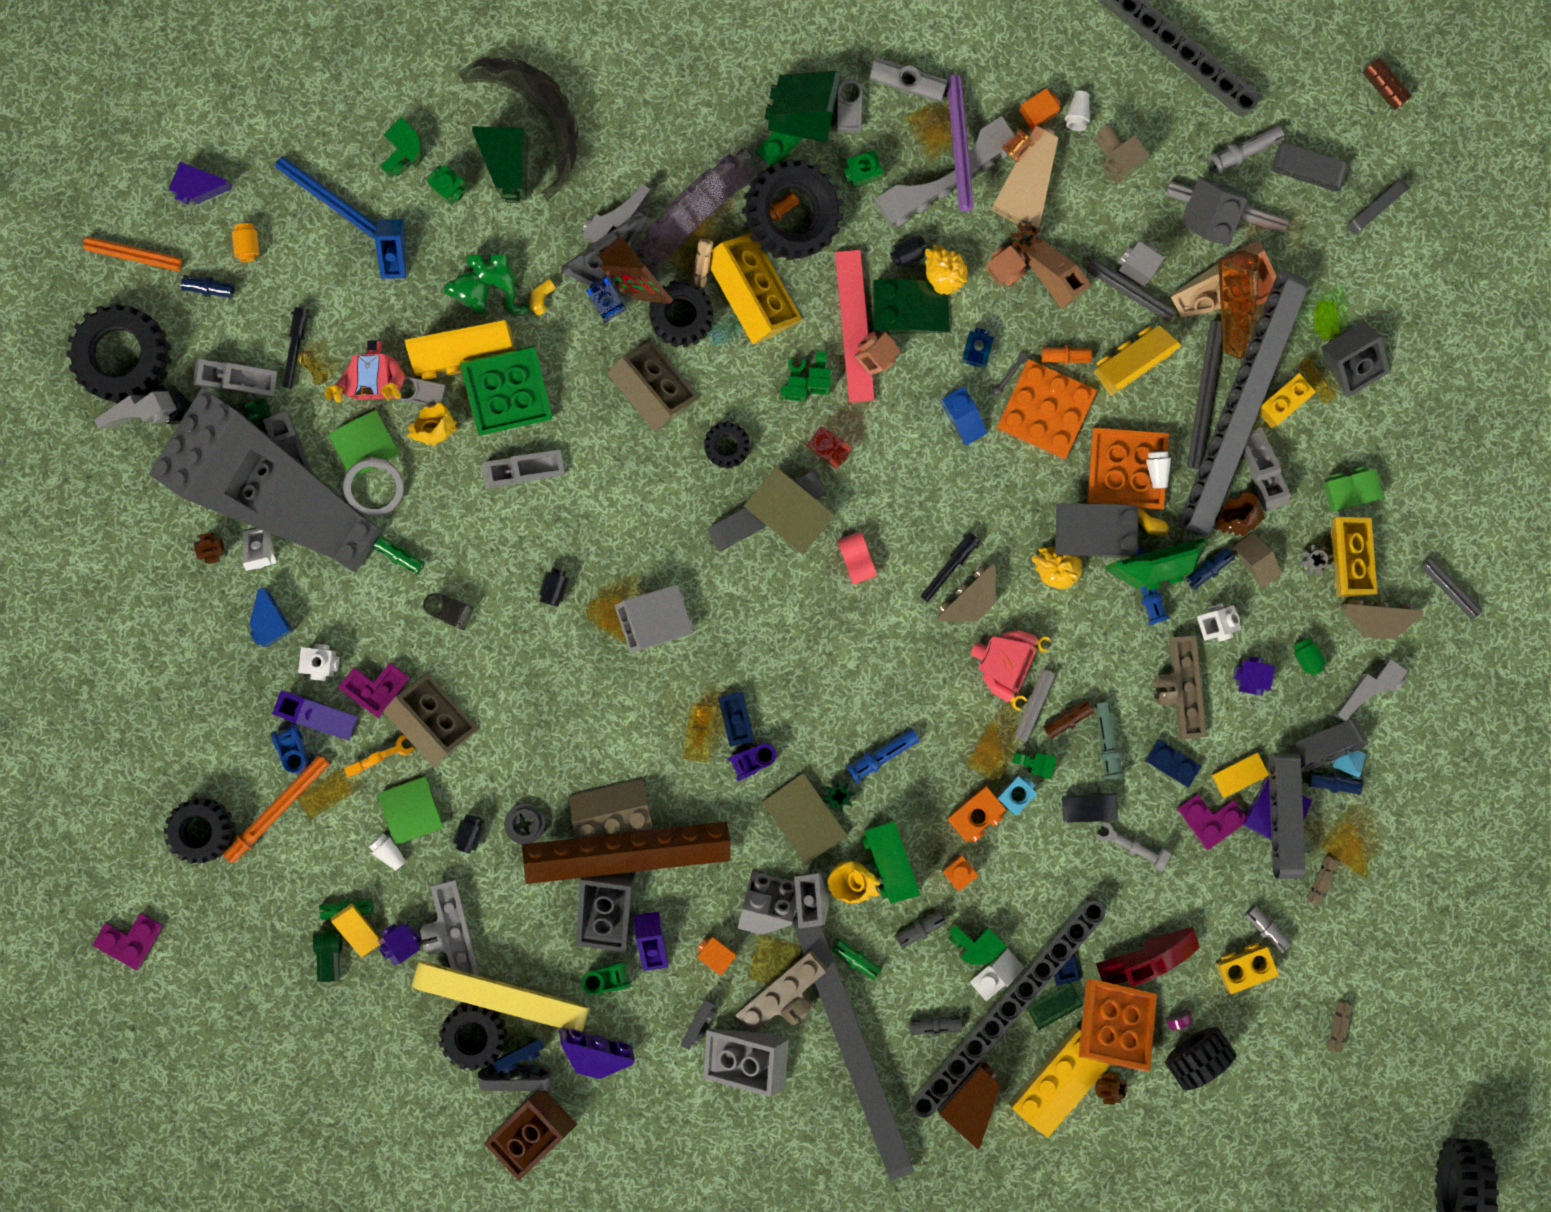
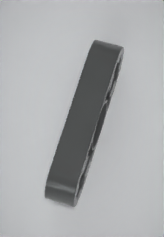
[1346,179,1410,235]
[478,1066,553,1091]

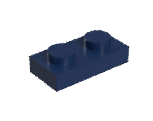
[718,691,755,747]
[1144,739,1202,788]
[492,1038,544,1074]

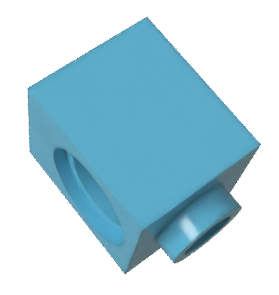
[996,775,1037,816]

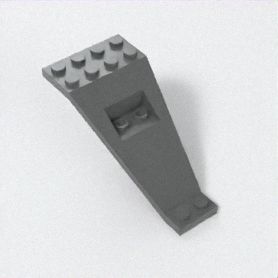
[149,388,383,572]

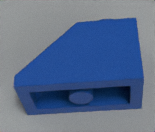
[374,219,406,279]
[940,386,987,446]
[249,587,294,647]

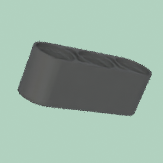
[1271,143,1349,191]
[1289,719,1369,772]

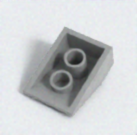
[703,1029,789,1097]

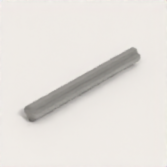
[1166,182,1288,233]

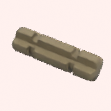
[1307,856,1340,906]
[1328,1001,1353,1052]

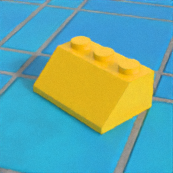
[1094,325,1181,396]
[1331,517,1377,597]

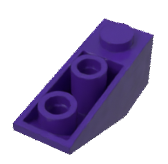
[272,690,358,741]

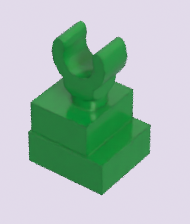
[807,350,831,396]
[780,357,807,402]
[1012,752,1057,779]

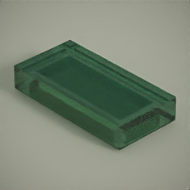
[1026,982,1084,1030]

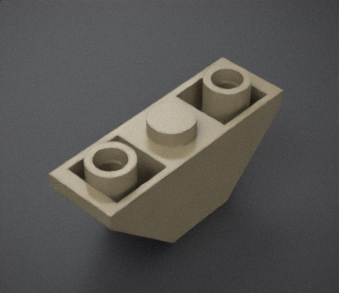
[936,564,996,622]
[1340,600,1423,640]

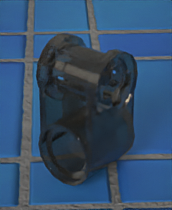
[423,593,475,631]

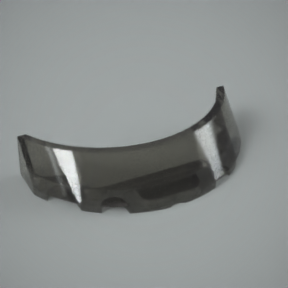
[458,57,578,202]

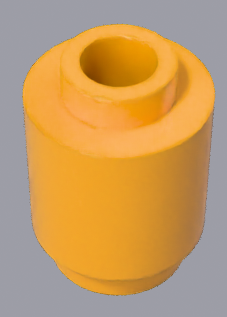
[232,223,260,262]

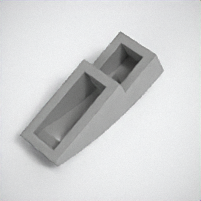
[481,450,565,490]

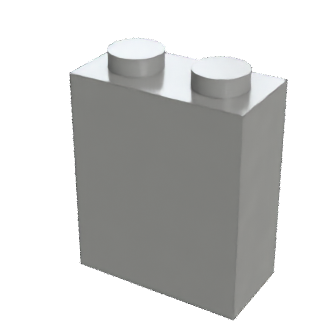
[614,585,693,654]

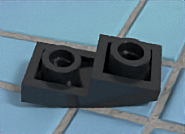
[1062,793,1118,823]

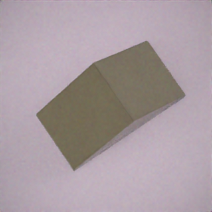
[1232,532,1282,588]

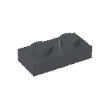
[680,997,716,1050]

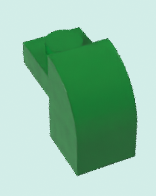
[380,117,423,178]
[947,923,1007,965]

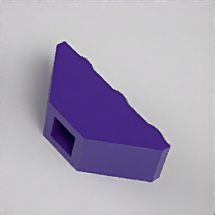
[559,1027,635,1079]

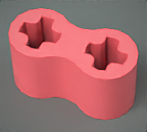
[837,531,877,585]

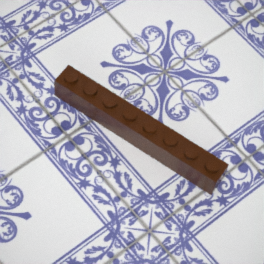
[522,821,731,884]

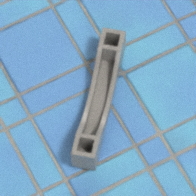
[874,116,1018,228]

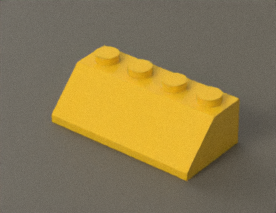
[709,233,803,345]
[405,320,515,380]
[1009,1026,1111,1138]

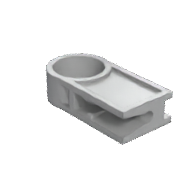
[837,80,863,133]
[399,376,447,407]

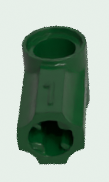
[313,930,343,982]

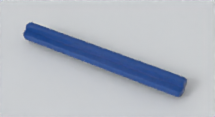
[275,156,377,239]

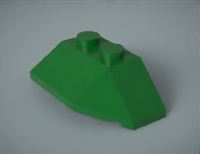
[1105,537,1207,591]

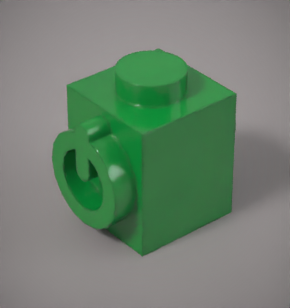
[843,150,883,188]
[427,165,467,206]

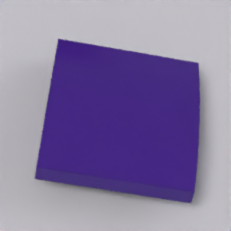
[1243,776,1312,840]

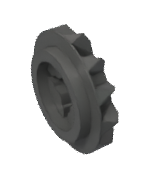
[504,804,545,844]

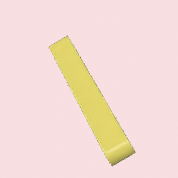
[411,961,590,1033]

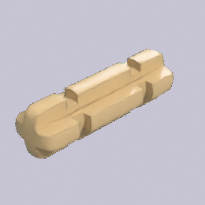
[692,238,713,288]

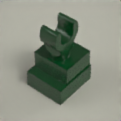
[243,399,272,428]

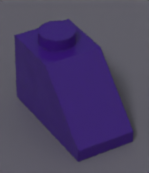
[168,162,232,205]
[634,911,669,971]

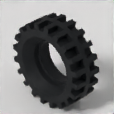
[742,159,844,260]
[66,303,171,403]
[1435,1138,1499,1212]

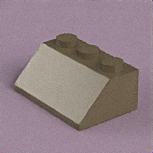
[607,340,700,432]
[383,673,478,768]
[569,779,654,838]

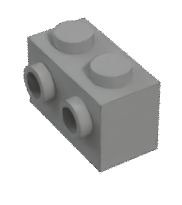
[1118,241,1165,288]

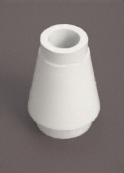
[1065,91,1090,131]
[1146,451,1171,488]
[368,833,406,871]

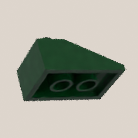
[872,279,950,335]

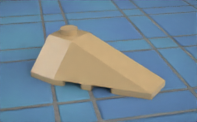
[1170,239,1277,317]

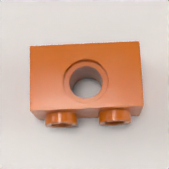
[946,786,1006,843]

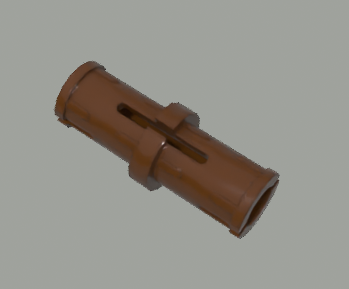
[1043,699,1095,740]

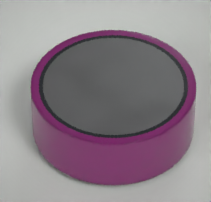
[1166,1010,1193,1030]

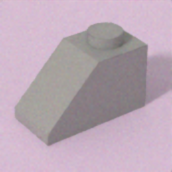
[794,873,829,928]

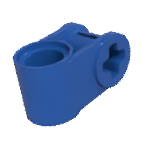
[271,723,310,774]

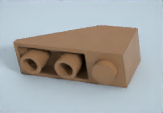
[1018,236,1091,309]

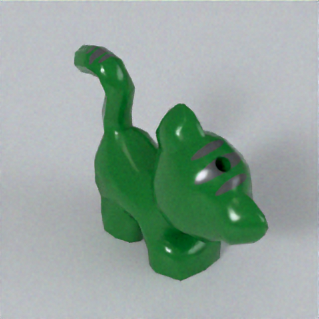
[443,255,530,316]

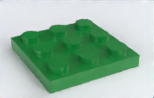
[460,345,553,436]

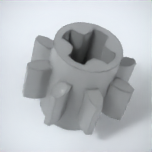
[1299,545,1333,576]

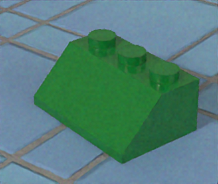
[861,820,921,904]

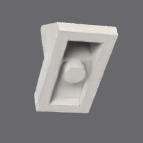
[243,528,277,571]
[969,948,1024,1002]

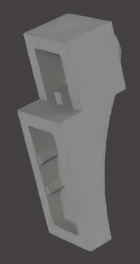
[582,184,652,245]
[192,359,277,397]
[94,391,177,429]
[1243,427,1291,512]
[1333,659,1408,721]

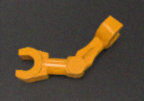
[344,735,415,778]

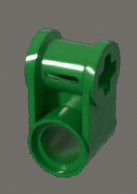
[581,961,632,995]

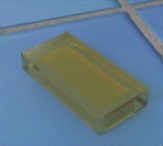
[297,771,355,819]

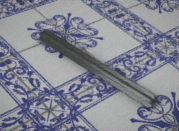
[1187,320,1224,470]

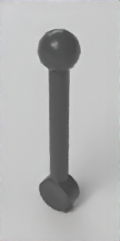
[992,352,1028,396]

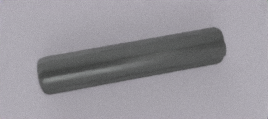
[1421,558,1482,619]

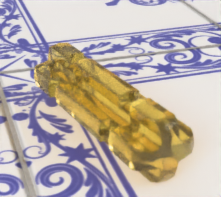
[1298,357,1336,404]

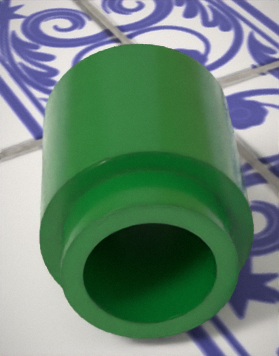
[1293,637,1328,677]

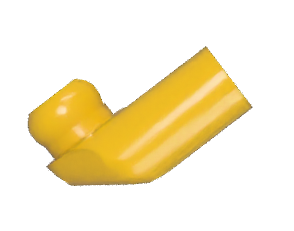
[529,278,556,316]
[1138,508,1169,537]

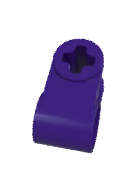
[727,743,777,782]

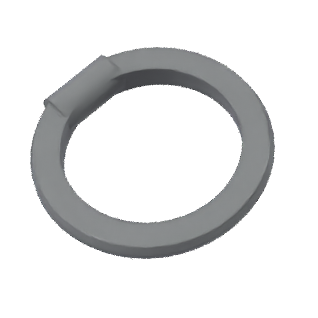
[343,456,404,516]

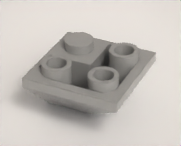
[737,871,796,935]

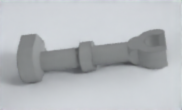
[1095,822,1172,872]

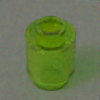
[1313,301,1339,339]

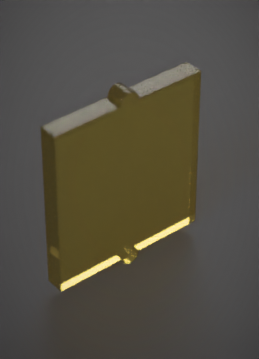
[748,937,802,985]

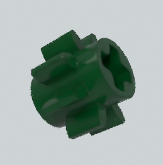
[823,780,855,812]

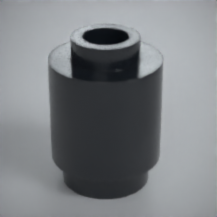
[890,235,928,269]
[539,568,570,607]
[453,814,485,854]

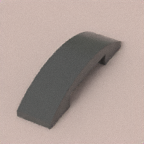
[263,411,313,473]

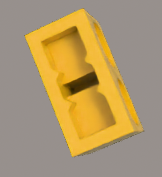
[1258,373,1316,429]
[1215,943,1279,994]

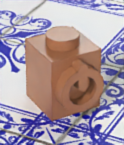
[985,245,1027,288]
[854,331,901,375]

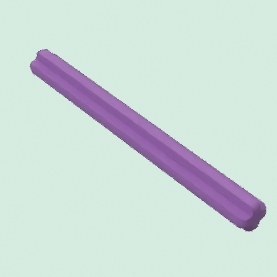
[947,74,974,212]

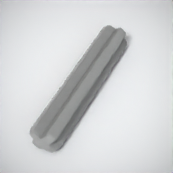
[1015,669,1055,741]

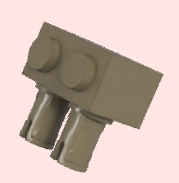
[1094,123,1150,184]

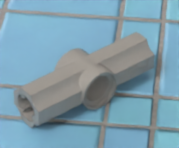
[869,57,948,103]

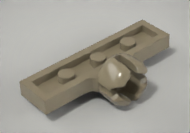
[1153,635,1207,739]
[736,950,828,1032]

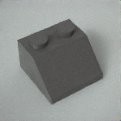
[1181,176,1248,246]
[1321,321,1390,398]

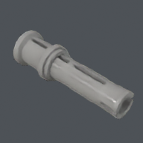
[1208,125,1285,175]

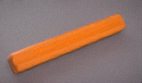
[83,236,182,271]

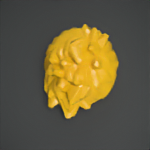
[925,245,968,295]
[406,402,458,447]
[1031,546,1082,590]
[827,861,880,904]

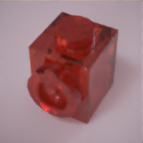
[806,426,852,469]

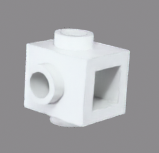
[1197,603,1242,642]
[298,644,339,681]

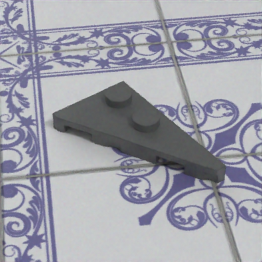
[561,212,648,292]

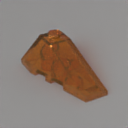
[1218,249,1260,360]

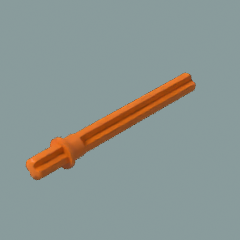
[223,755,329,863]

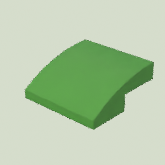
[328,410,399,479]
[378,776,444,845]

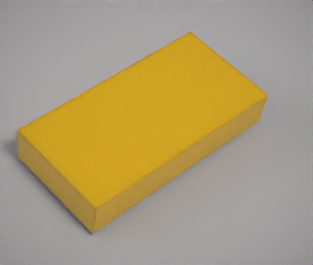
[1211,752,1269,798]
[331,903,380,958]

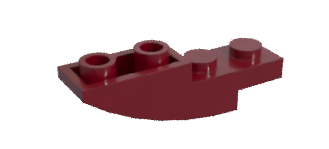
[1096,926,1200,987]

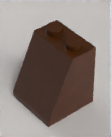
[937,1062,1000,1150]

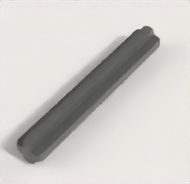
[1086,259,1176,321]

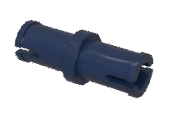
[181,275,235,299]
[1185,547,1235,590]
[1308,771,1363,795]

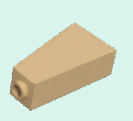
[991,126,1058,229]

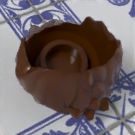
[1214,492,1265,536]

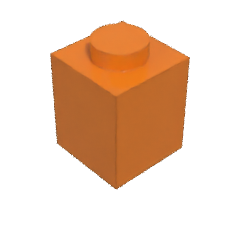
[1019,88,1061,131]
[941,854,979,892]
[696,935,737,976]

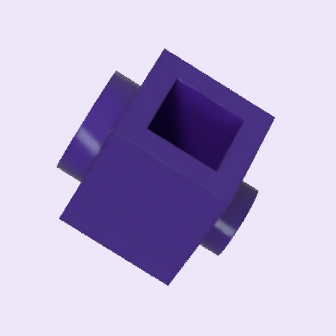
[1233,656,1275,696]
[377,923,421,966]

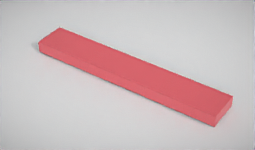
[835,250,874,403]

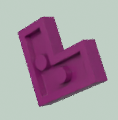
[338,663,411,719]
[1176,794,1246,851]
[92,913,164,971]

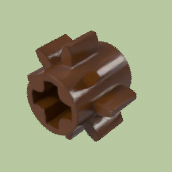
[1011,221,1042,254]
[194,532,225,564]
[1095,1072,1127,1105]

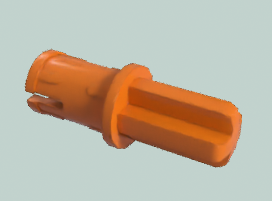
[770,192,799,222]
[1041,345,1092,365]

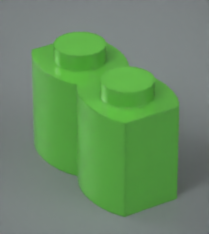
[1323,466,1384,513]

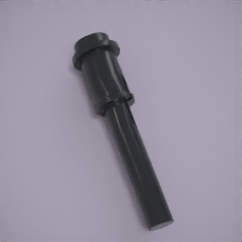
[282,307,311,389]
[920,532,981,603]

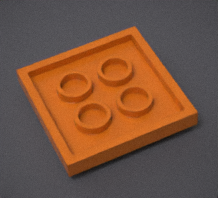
[996,359,1097,460]
[1087,428,1169,510]
[1079,979,1157,1071]

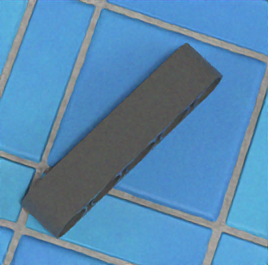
[707,470,827,552]
[1268,752,1305,880]

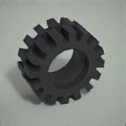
[704,421,750,469]

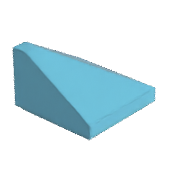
[1332,751,1366,777]

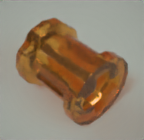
[1001,128,1035,163]

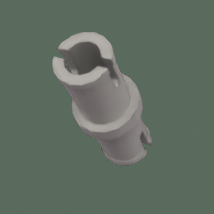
[1244,905,1293,953]

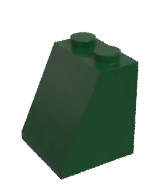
[764,71,841,143]
[472,126,529,203]

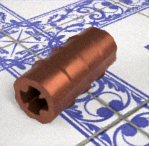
[1362,58,1412,111]

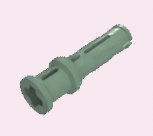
[1095,702,1125,780]

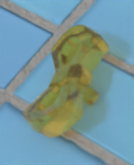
[298,350,328,385]

